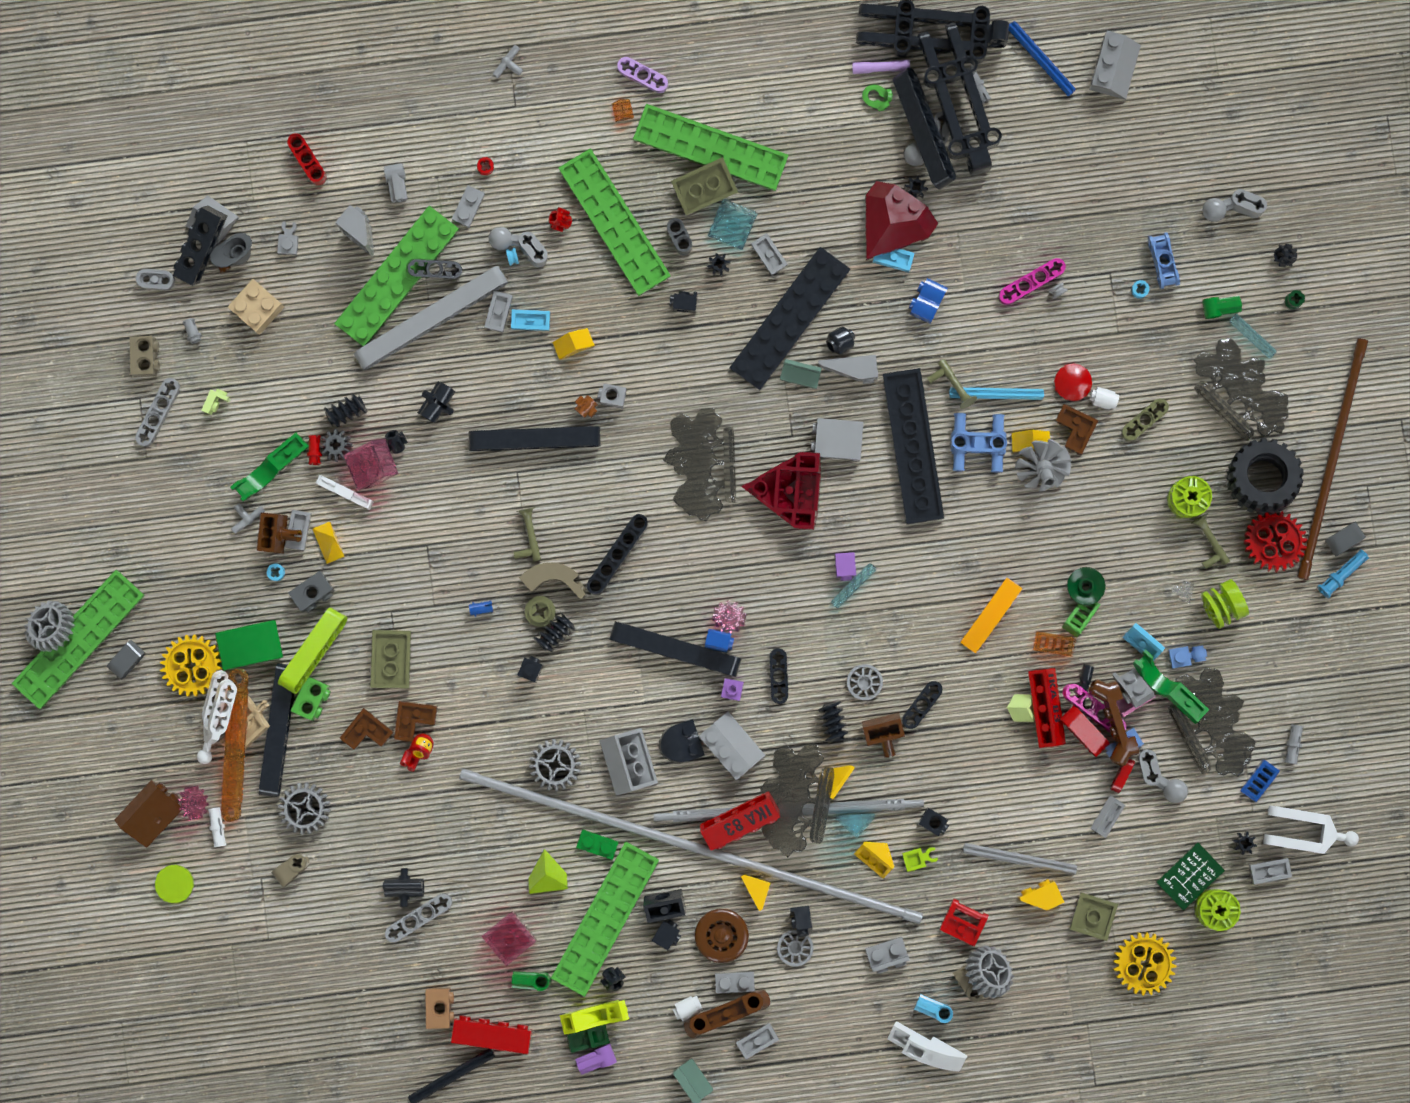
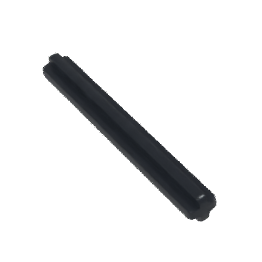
[408,1049,495,1103]

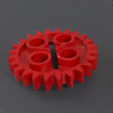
[1243,511,1307,573]

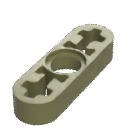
[1121,398,1169,441]

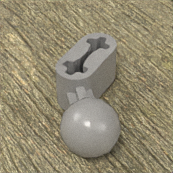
[904,111,949,166]
[1202,189,1267,222]
[488,227,547,268]
[1138,749,1188,803]

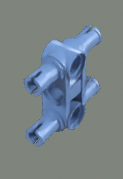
[950,413,1007,473]

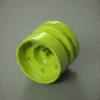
[1167,476,1212,519]
[1201,579,1249,629]
[1194,889,1241,931]

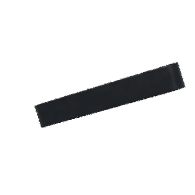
[893,67,956,190]
[468,426,601,451]
[609,621,741,677]
[259,663,294,797]

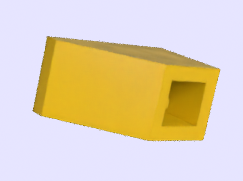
[1018,879,1065,910]

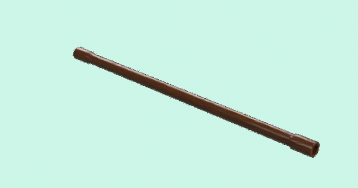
[1297,338,1369,581]

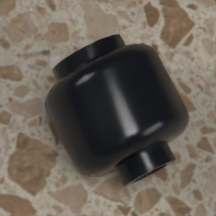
[826,326,855,355]

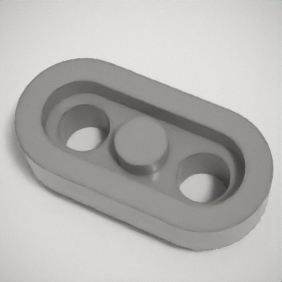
[136,269,175,291]

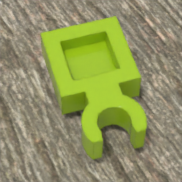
[902,847,938,872]

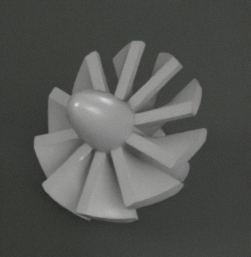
[1015,439,1072,492]

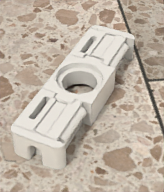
[316,475,374,510]

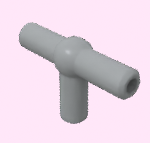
[492,45,523,78]
[231,504,265,534]

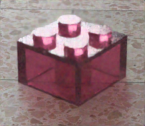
[343,439,399,491]
[481,911,537,966]

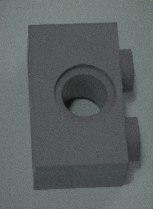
[288,571,335,613]

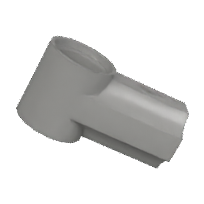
[384,163,408,203]

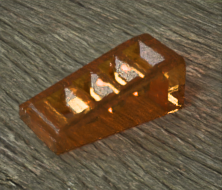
[1033,631,1076,657]

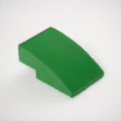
[215,620,283,671]

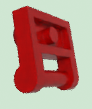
[939,898,989,947]

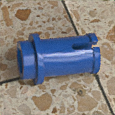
[469,600,493,617]

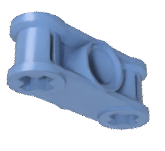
[1148,232,1180,289]

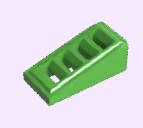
[1062,602,1101,638]

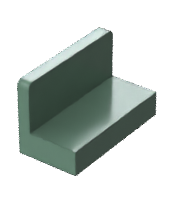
[780,359,822,390]
[673,1058,713,1103]

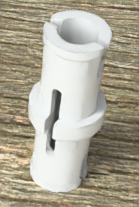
[208,807,226,847]

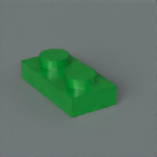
[576,829,619,860]

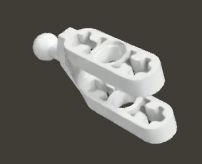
[197,670,237,764]
[1263,805,1359,854]

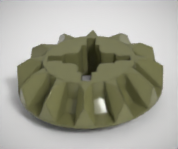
[525,596,556,627]

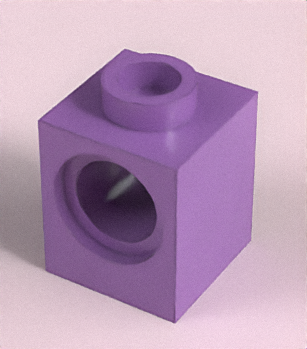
[835,552,856,581]
[721,678,744,701]

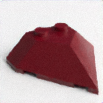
[865,181,939,260]
[741,452,821,530]

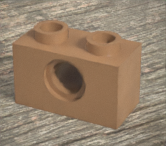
[425,987,455,1029]

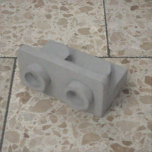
[1112,669,1155,709]
[865,937,910,974]

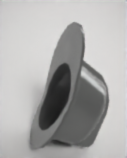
[210,233,252,268]

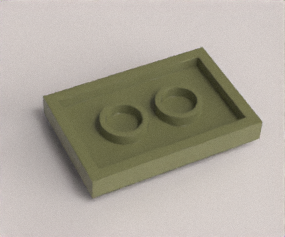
[671,157,739,216]
[370,630,412,689]

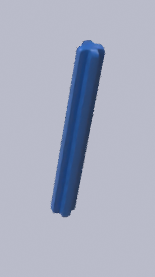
[1009,21,1076,96]

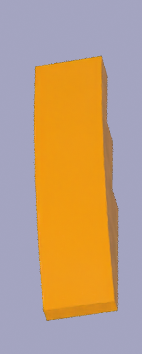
[960,577,1022,653]

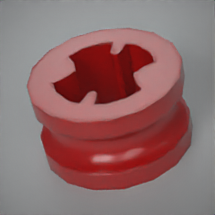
[477,157,494,176]

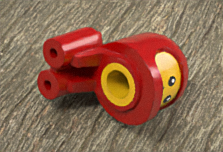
[400,733,434,772]

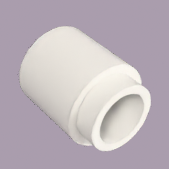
[1089,387,1119,410]
[673,996,703,1021]

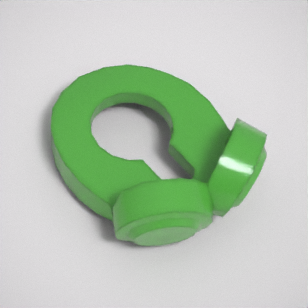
[862,85,893,112]

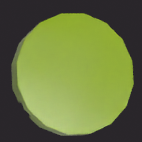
[155,864,194,903]

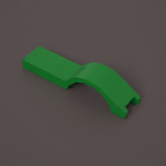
[230,432,309,502]
[1133,649,1209,724]

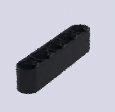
[587,514,648,595]

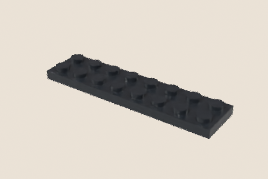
[729,247,851,391]
[882,368,945,525]

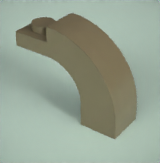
[519,562,587,600]

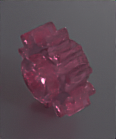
[712,600,747,633]
[178,785,209,820]

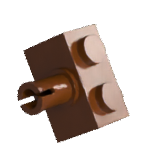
[257,512,302,554]
[862,712,905,758]

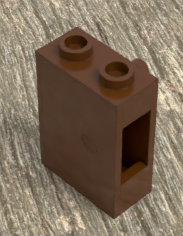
[114,780,184,848]

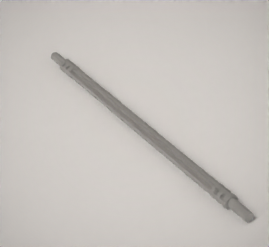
[654,799,924,822]

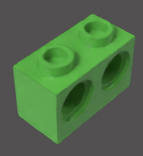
[291,676,331,721]

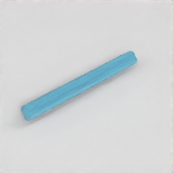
[949,387,1044,400]

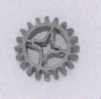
[24,600,75,652]
[529,739,581,791]
[278,782,331,835]
[964,946,1014,999]

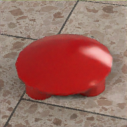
[1054,363,1092,401]

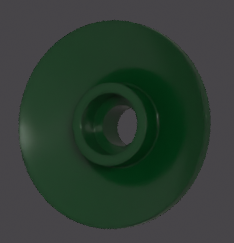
[1067,567,1106,605]

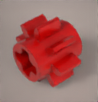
[549,207,572,232]

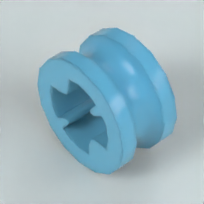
[506,247,519,266]
[1131,280,1150,299]
[266,564,285,581]

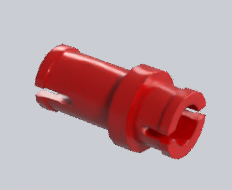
[307,435,322,465]

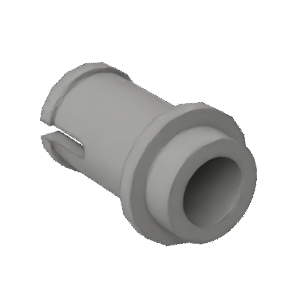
[182,318,202,344]

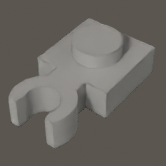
[277,221,299,256]

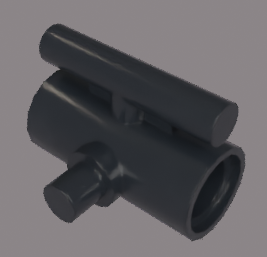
[417,381,456,424]
[383,868,424,908]

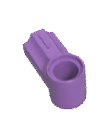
[575,1043,617,1075]

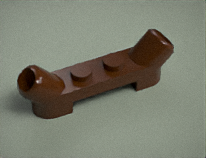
[1088,679,1139,767]
[684,989,771,1038]

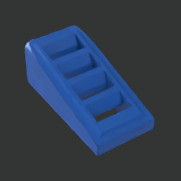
[1240,760,1280,802]

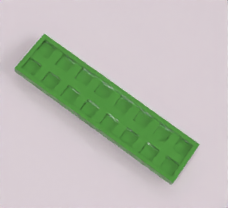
[633,104,789,192]
[558,148,671,296]
[334,206,459,346]
[11,570,145,709]
[551,841,659,997]

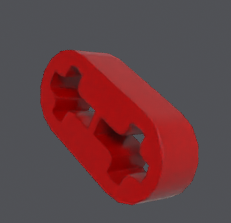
[1110,758,1135,794]

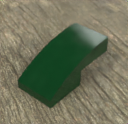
[566,1024,610,1053]

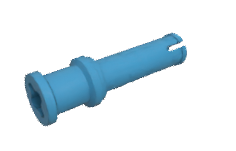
[1317,549,1369,599]

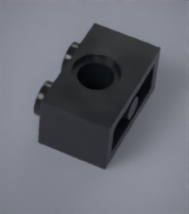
[643,889,686,923]

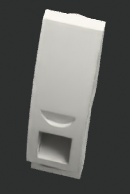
[887,1021,967,1072]

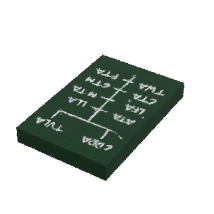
[1156,842,1225,911]

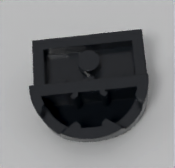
[659,719,705,764]

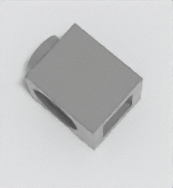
[597,383,627,409]

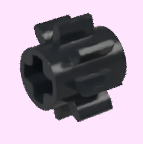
[904,175,928,199]
[1274,244,1297,268]
[707,253,731,277]
[382,430,408,454]
[1232,831,1257,855]
[600,967,626,991]

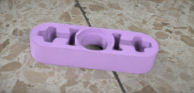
[617,57,668,93]

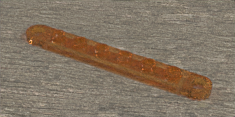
[221,669,249,822]

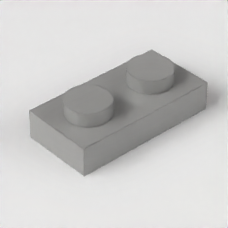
[452,185,485,228]
[751,233,788,276]
[484,291,513,333]
[285,510,312,551]
[1090,796,1125,838]
[1249,858,1292,884]
[715,971,755,993]
[736,1023,779,1059]

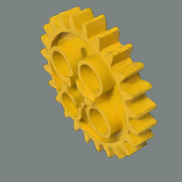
[160,634,222,697]
[1113,932,1177,996]

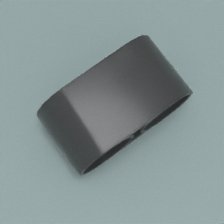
[667,218,692,255]
[1325,521,1366,557]
[107,640,146,680]

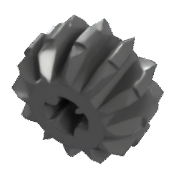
[320,429,353,462]

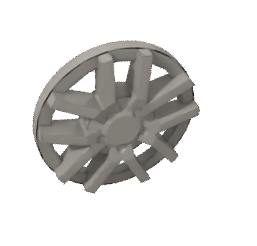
[847,664,883,700]
[777,930,813,966]

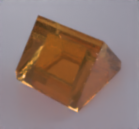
[611,99,634,122]

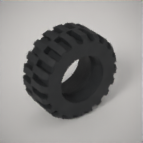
[1226,438,1304,515]

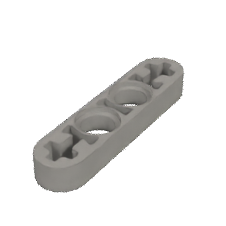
[135,378,180,447]
[385,893,452,942]

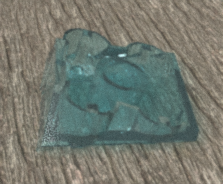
[708,199,758,250]

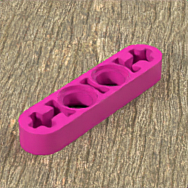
[999,258,1066,305]
[1062,684,1126,733]

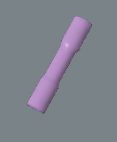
[852,60,910,74]

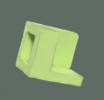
[1007,694,1035,722]

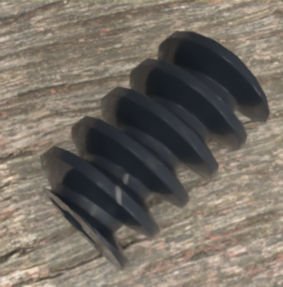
[324,393,368,427]
[533,611,576,652]
[818,701,848,743]

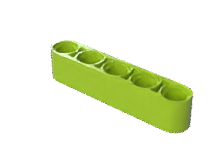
[278,607,348,694]

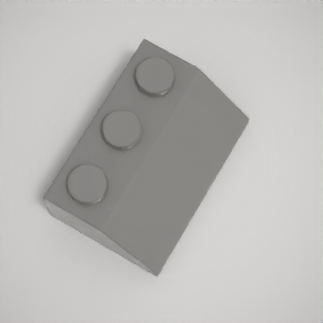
[1089,30,1141,100]
[335,205,374,257]
[699,712,765,780]
[599,728,658,796]

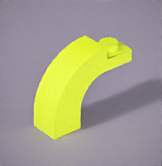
[559,1000,629,1034]

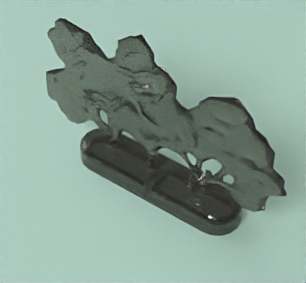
[1194,338,1289,441]
[663,408,736,522]
[1167,667,1256,777]
[760,744,834,858]

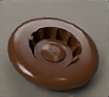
[695,909,749,963]

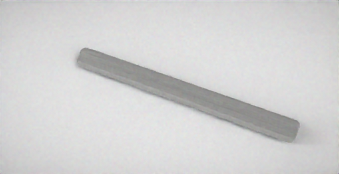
[963,843,1077,875]

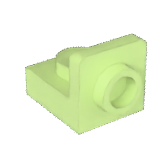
[201,389,231,415]

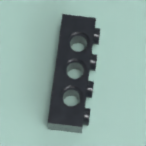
[172,205,228,286]

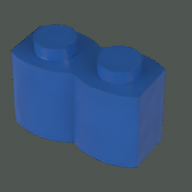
[909,278,948,324]
[705,629,734,653]

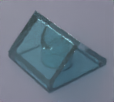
[834,813,875,838]

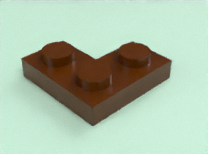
[1055,404,1098,455]
[394,701,438,742]
[340,708,394,750]

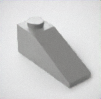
[818,354,878,384]

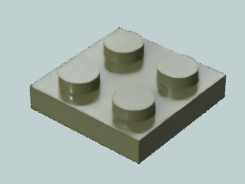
[1069,892,1118,941]

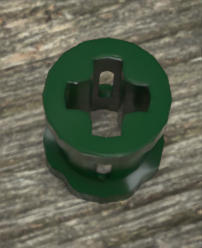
[1284,290,1305,310]

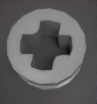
[1048,282,1068,299]

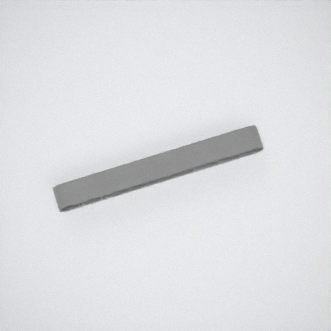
[354,266,508,370]

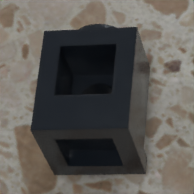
[669,291,698,314]
[790,905,813,937]

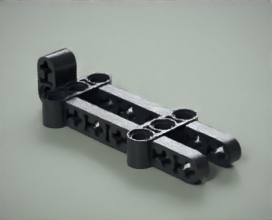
[856,0,1009,64]
[918,23,1002,177]

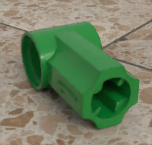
[1202,296,1242,319]
[512,971,552,991]

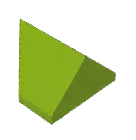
[528,849,568,894]

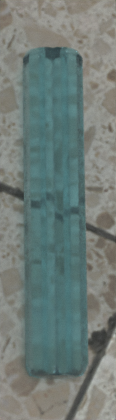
[1230,314,1277,358]
[831,563,877,608]

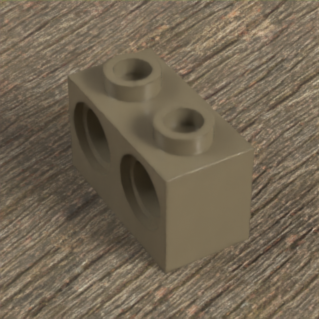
[129,336,160,377]

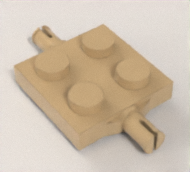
[220,696,270,751]

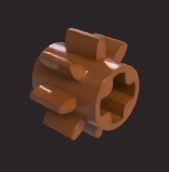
[574,395,598,418]

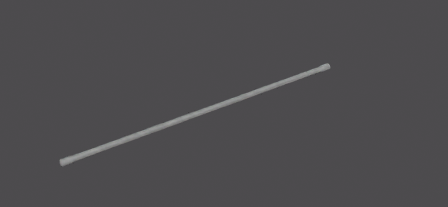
[459,768,923,924]

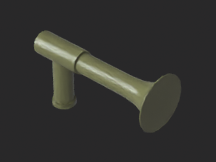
[927,359,977,409]
[514,507,541,561]
[1191,513,1230,570]

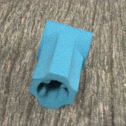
[914,994,953,1023]

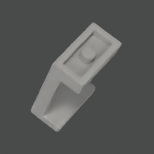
[811,418,863,462]

